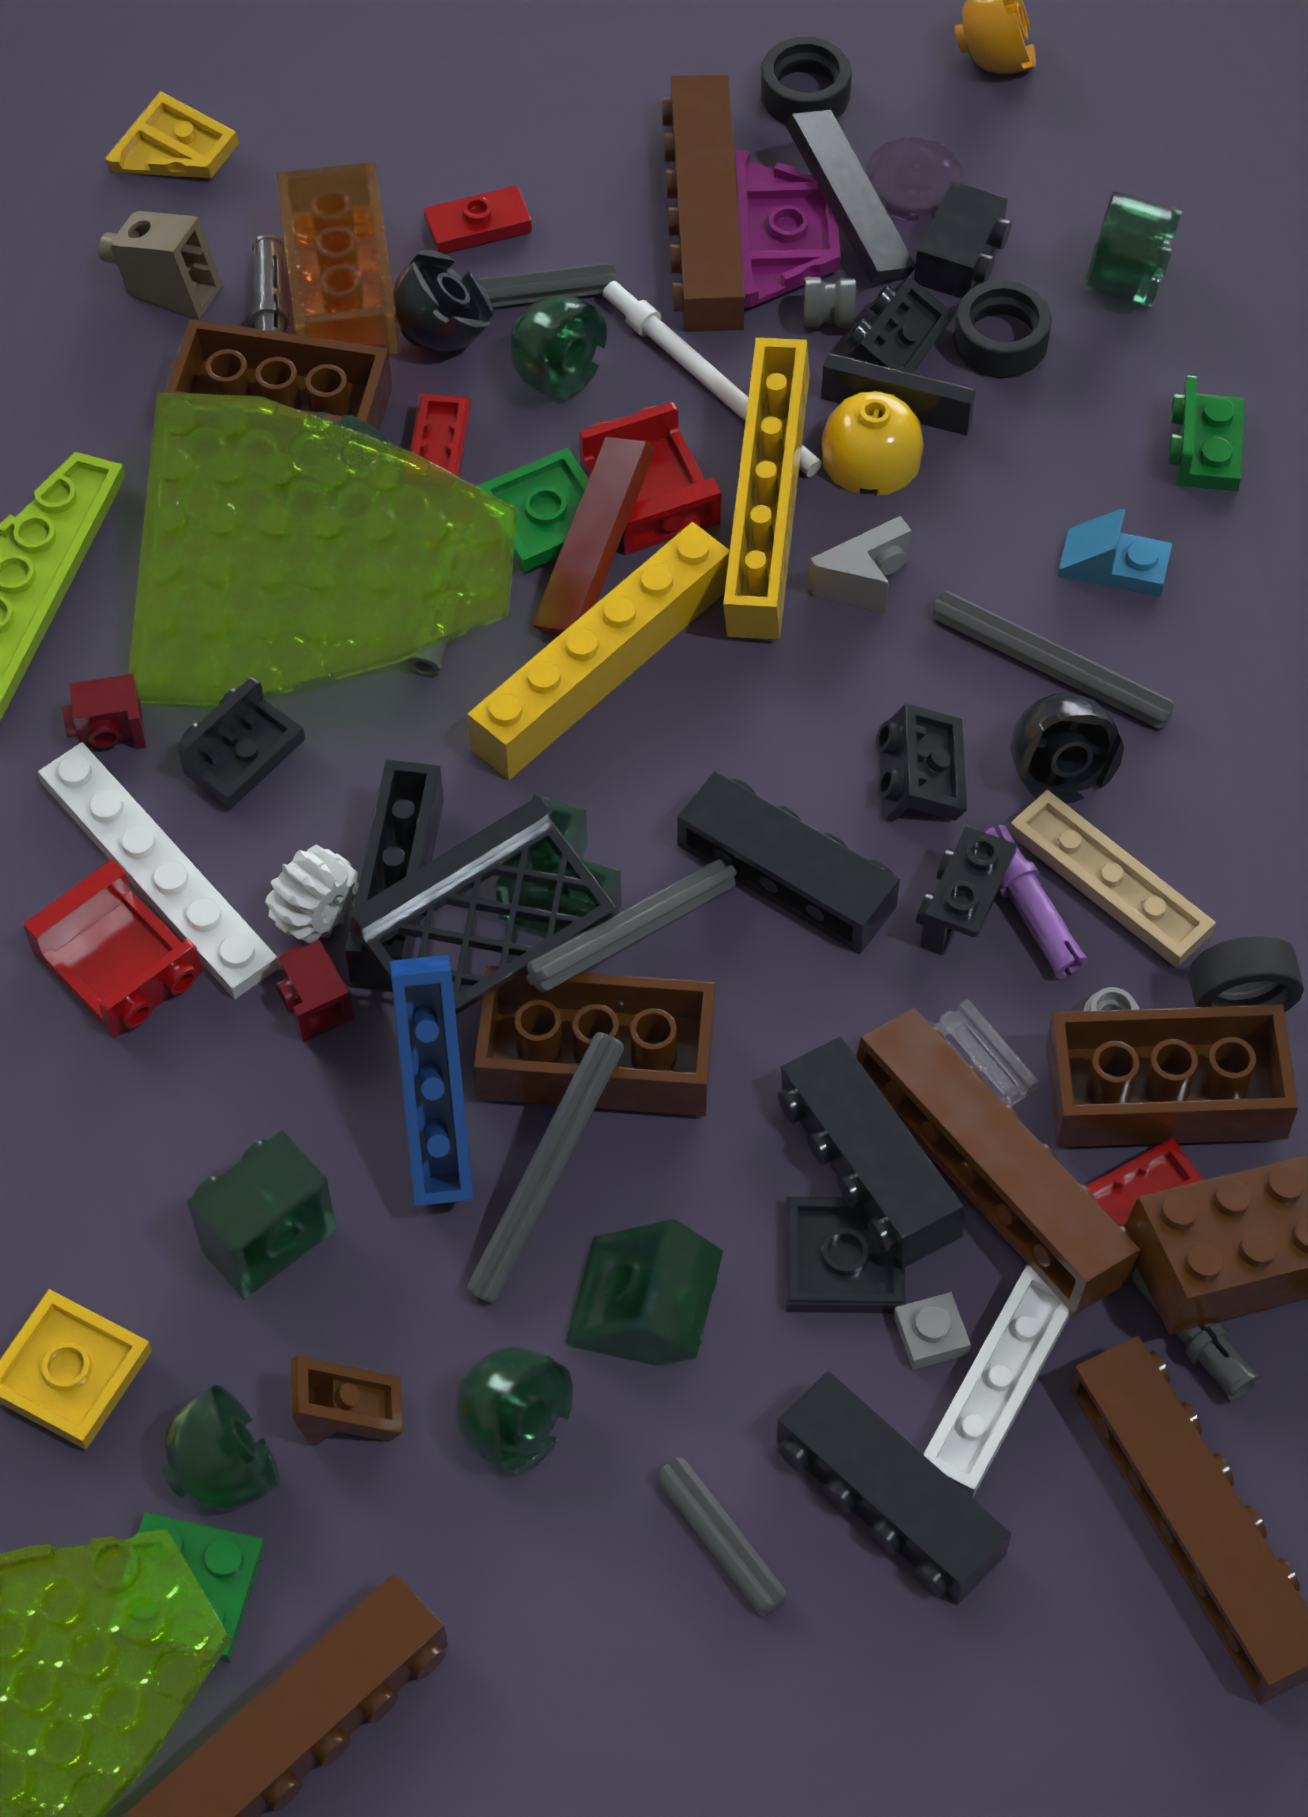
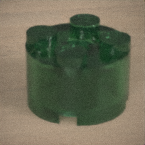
[1085,191,1182,307]

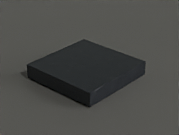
[786,1196,906,1314]

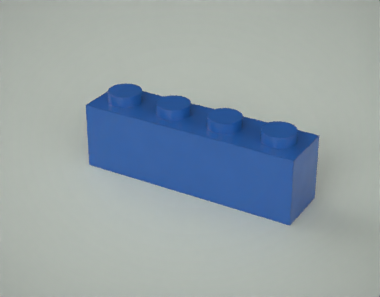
[390,955,474,1206]

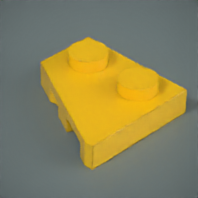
[105,91,240,178]

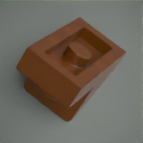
[291,1355,403,1446]

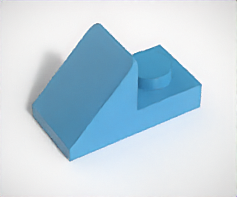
[1058,509,1172,597]

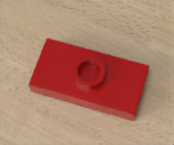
[424,185,532,254]
[406,394,471,489]
[1086,1138,1204,1227]

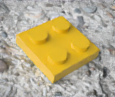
[0,1289,152,1450]

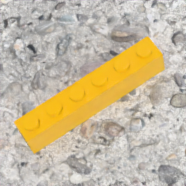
[723,338,810,640]
[467,522,730,781]

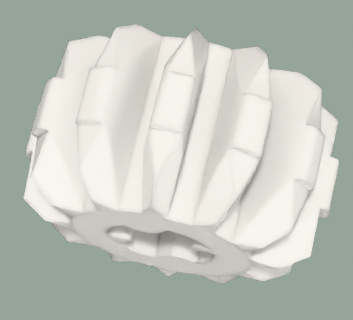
[265,845,359,944]

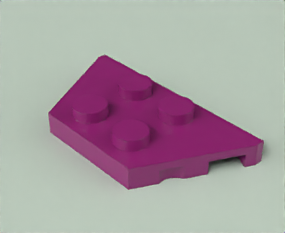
[735,150,841,308]

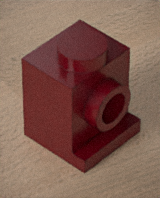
[62,674,147,749]
[276,940,354,1043]

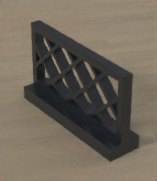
[349,795,617,1015]

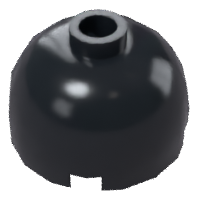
[392,250,494,352]
[1010,693,1124,803]

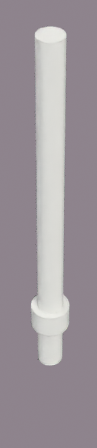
[603,281,822,477]

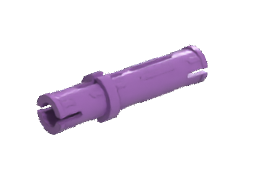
[985,825,1088,979]

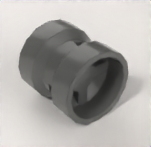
[804,277,856,329]

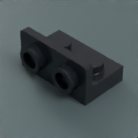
[844,276,955,374]
[876,703,967,822]

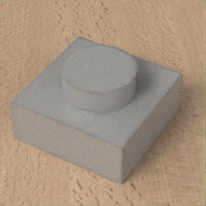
[894,1292,971,1370]

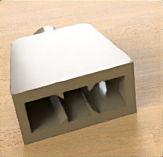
[98,211,223,320]

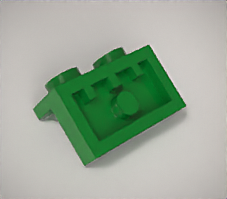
[1168,375,1244,491]

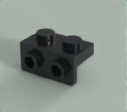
[177,677,305,809]
[916,825,1017,955]

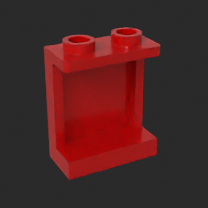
[579,402,722,555]
[23,859,203,1038]

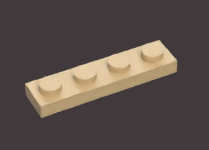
[1009,790,1216,968]

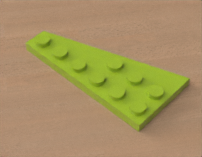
[0,452,126,721]

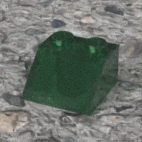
[565,1219,723,1366]

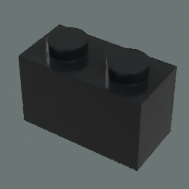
[914,181,1012,299]

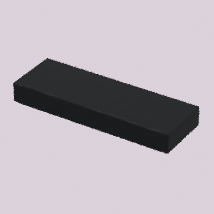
[821,353,976,436]

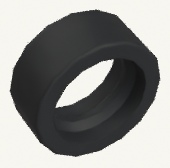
[761,36,852,124]
[954,279,1052,377]
[1188,935,1304,1013]

